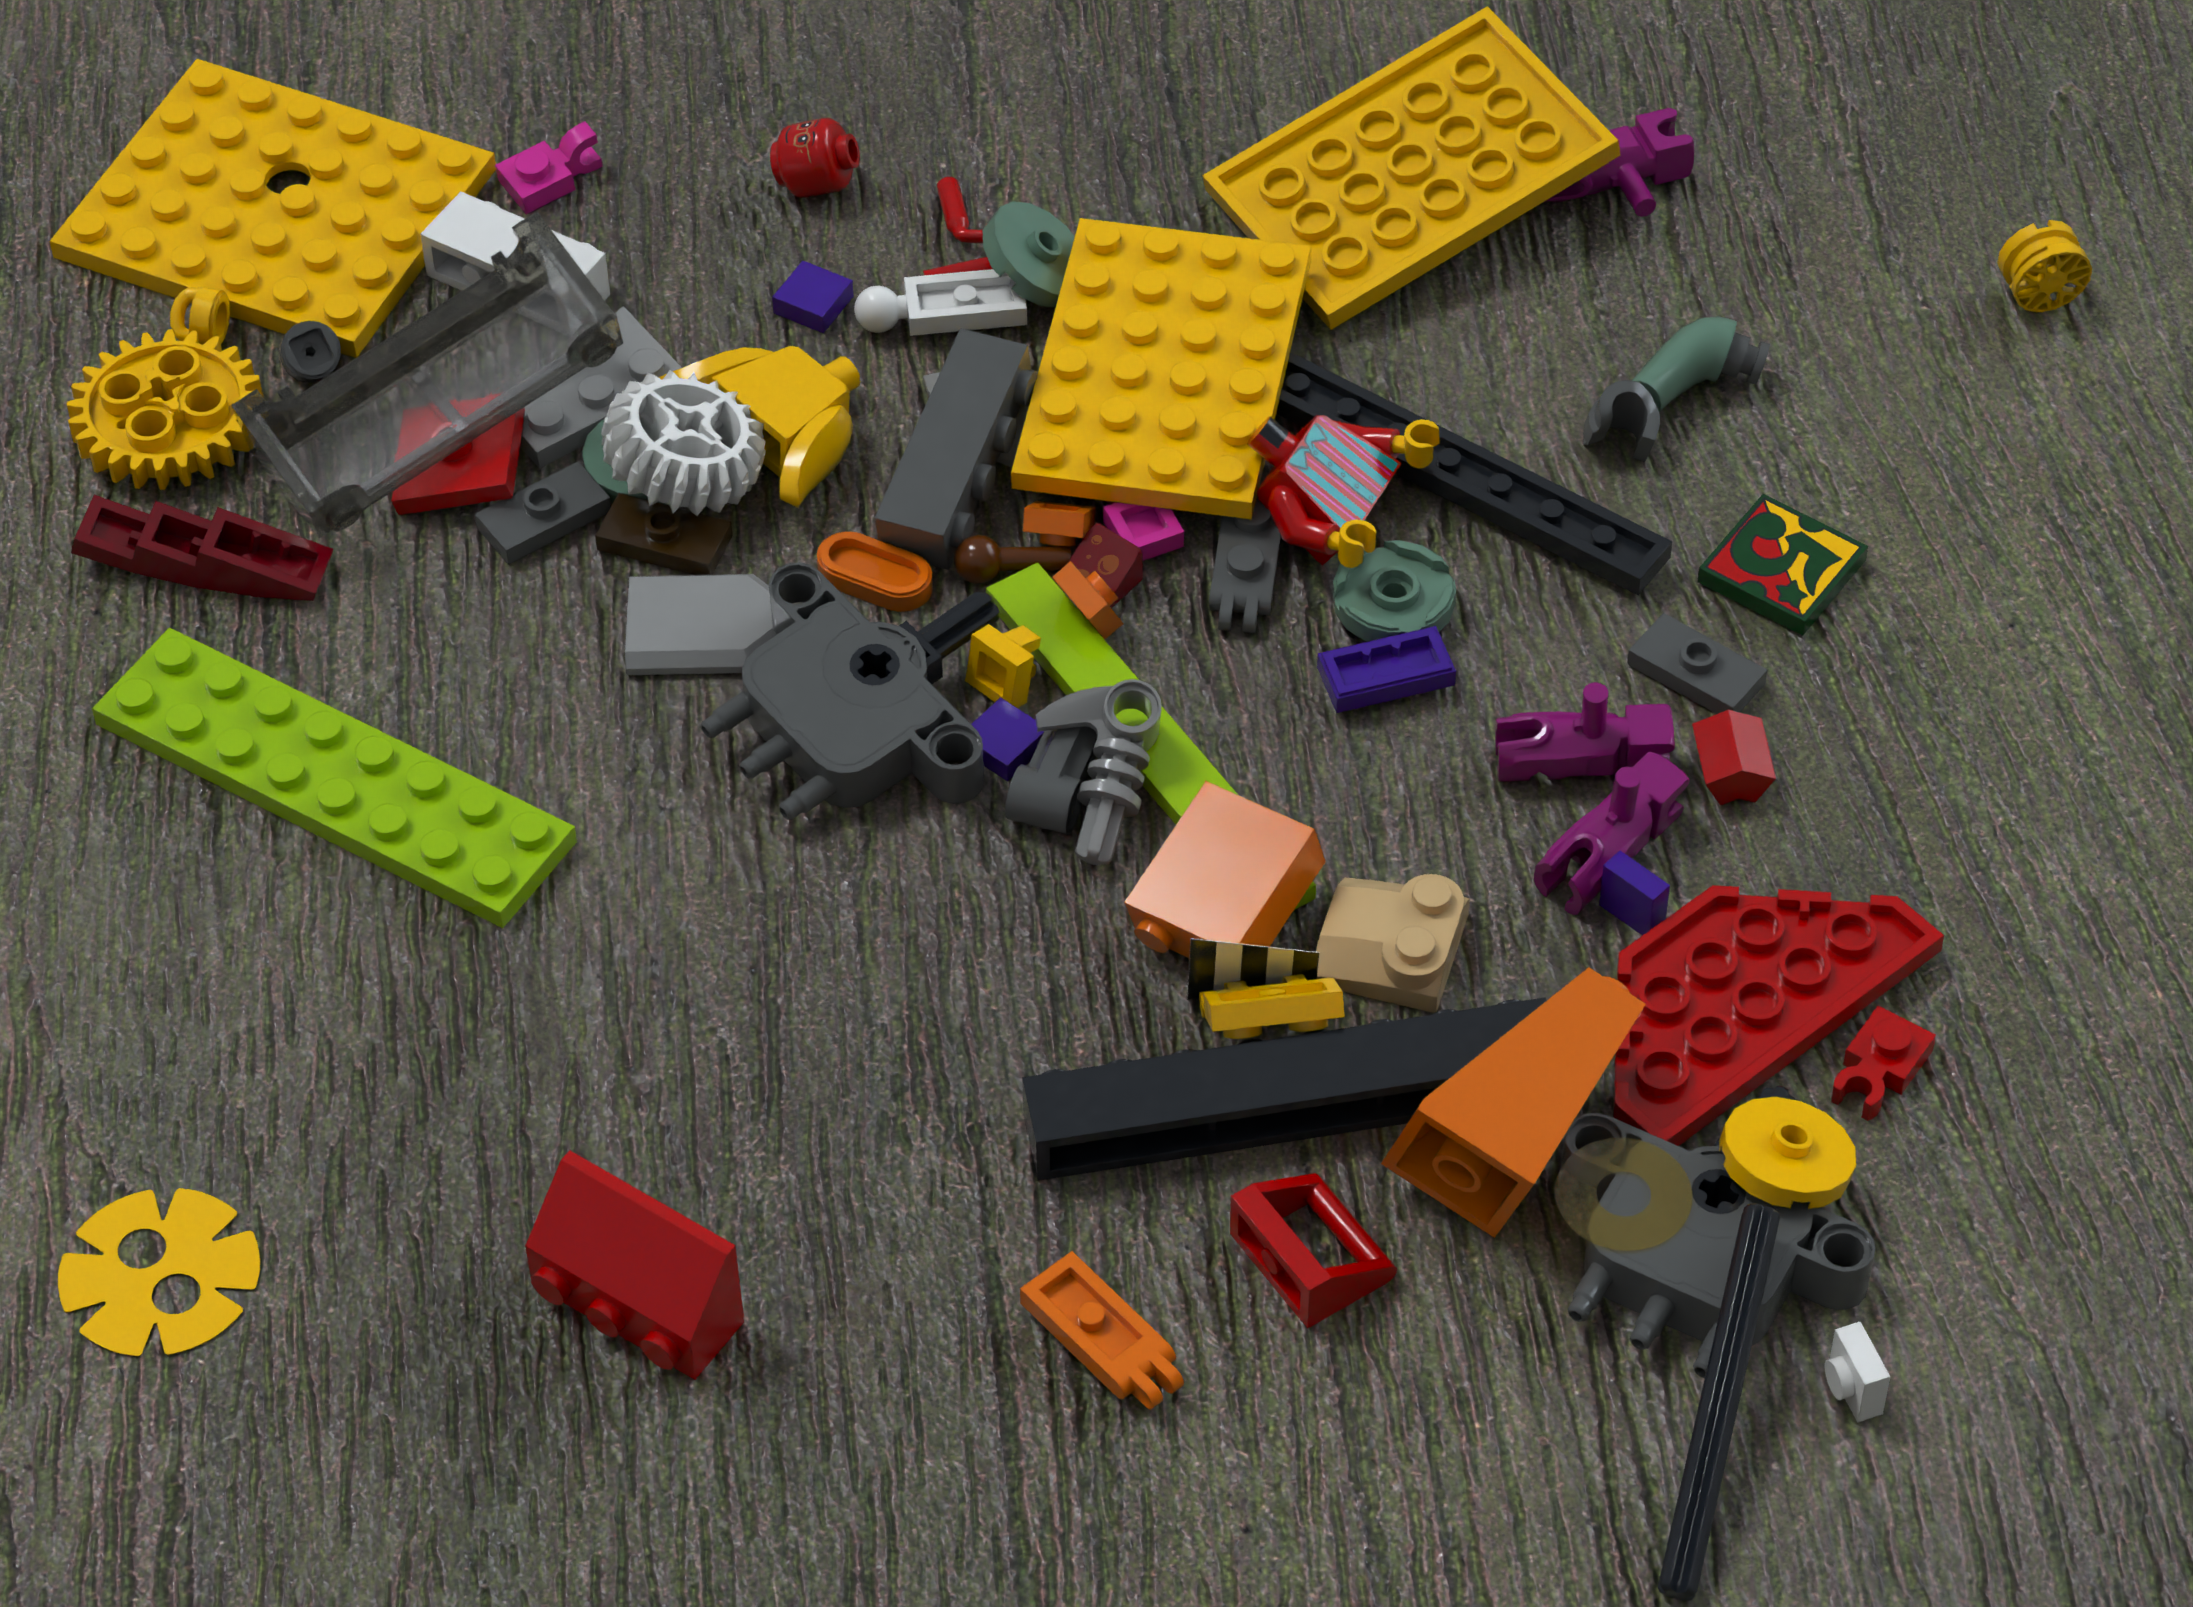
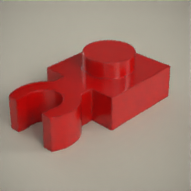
[1831,1006,1936,1121]

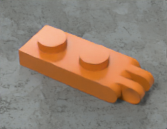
[1020,1251,1184,1410]

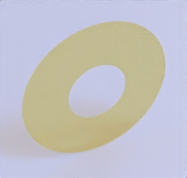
[1555,1138,1692,1251]

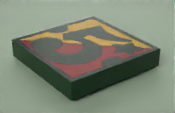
[1697,494,1868,636]

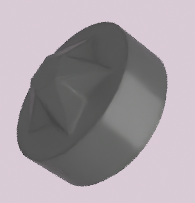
[280,321,341,382]

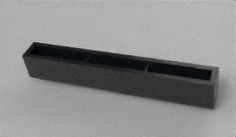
[1022,997,1547,1181]

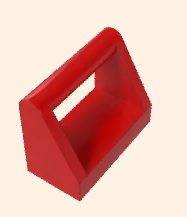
[1230,1173,1397,1329]

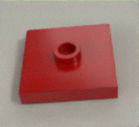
[391,396,525,515]

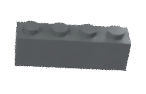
[875,328,1037,570]

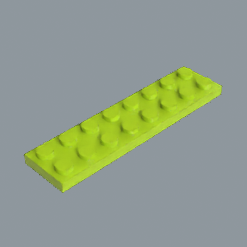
[92,627,577,928]

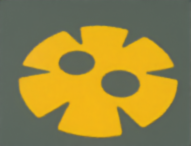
[58,1188,260,1356]

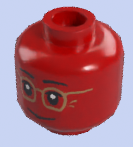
[770,117,860,198]

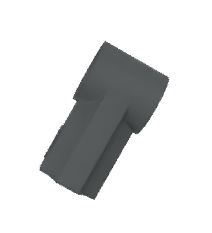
[1005,726,1097,835]

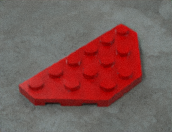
[1613,885,1944,1146]

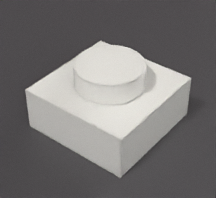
[1824,1321,1890,1423]

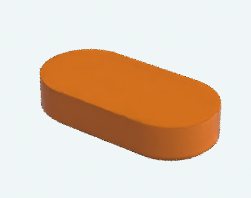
[817,532,933,612]

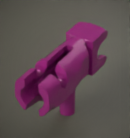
[1543,108,1694,217]
[1495,682,1675,782]
[1534,752,1690,915]

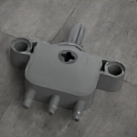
[701,562,1000,820]
[1561,1085,1875,1378]

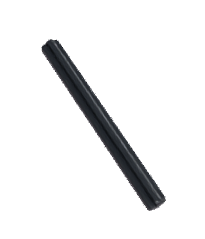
[1658,1203,1780,1601]

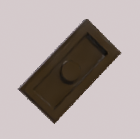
[595,493,733,575]

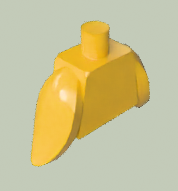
[658,346,861,508]

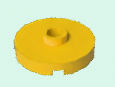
[1719,1097,1856,1209]

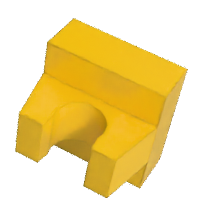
[965,624,1041,708]

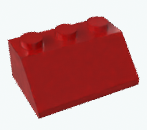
[525,1150,744,1380]

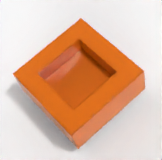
[1023,501,1096,546]
[1052,561,1124,639]

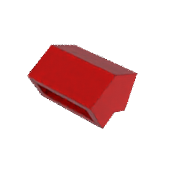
[1692,710,1776,806]

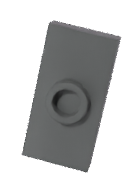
[475,461,611,565]
[1627,613,1768,714]

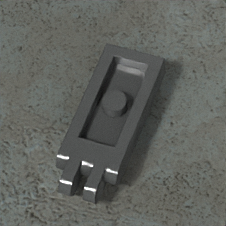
[1209,498,1282,633]

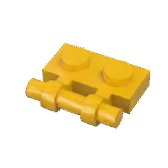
[1199,974,1345,1039]

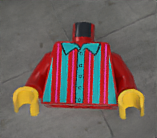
[1247,415,1440,568]

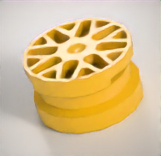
[1997,220,2092,312]

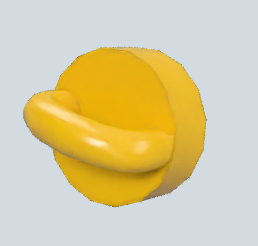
[170,287,230,345]

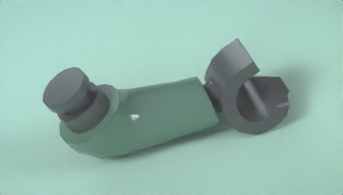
[1583,316,1770,462]

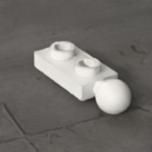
[854,269,1027,336]

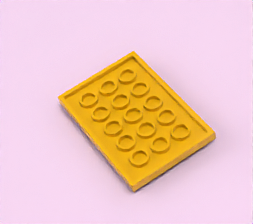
[1202,6,1620,330]
[1011,218,1311,520]

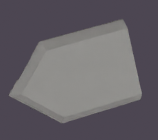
[625,574,777,675]

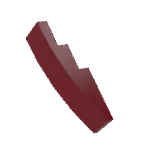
[71,494,334,601]

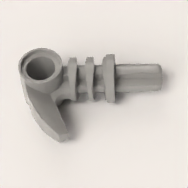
[1036,679,1162,866]

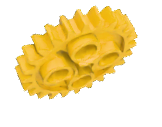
[67,329,265,490]

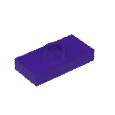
[1317,626,1456,713]

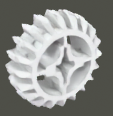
[601,370,766,516]

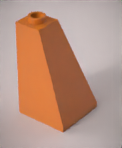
[1381,967,1646,1238]

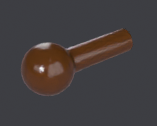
[954,535,1071,584]

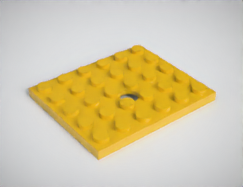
[49,59,496,358]

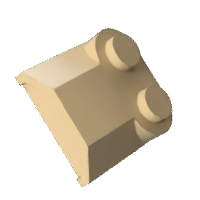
[1316,874,1470,1013]

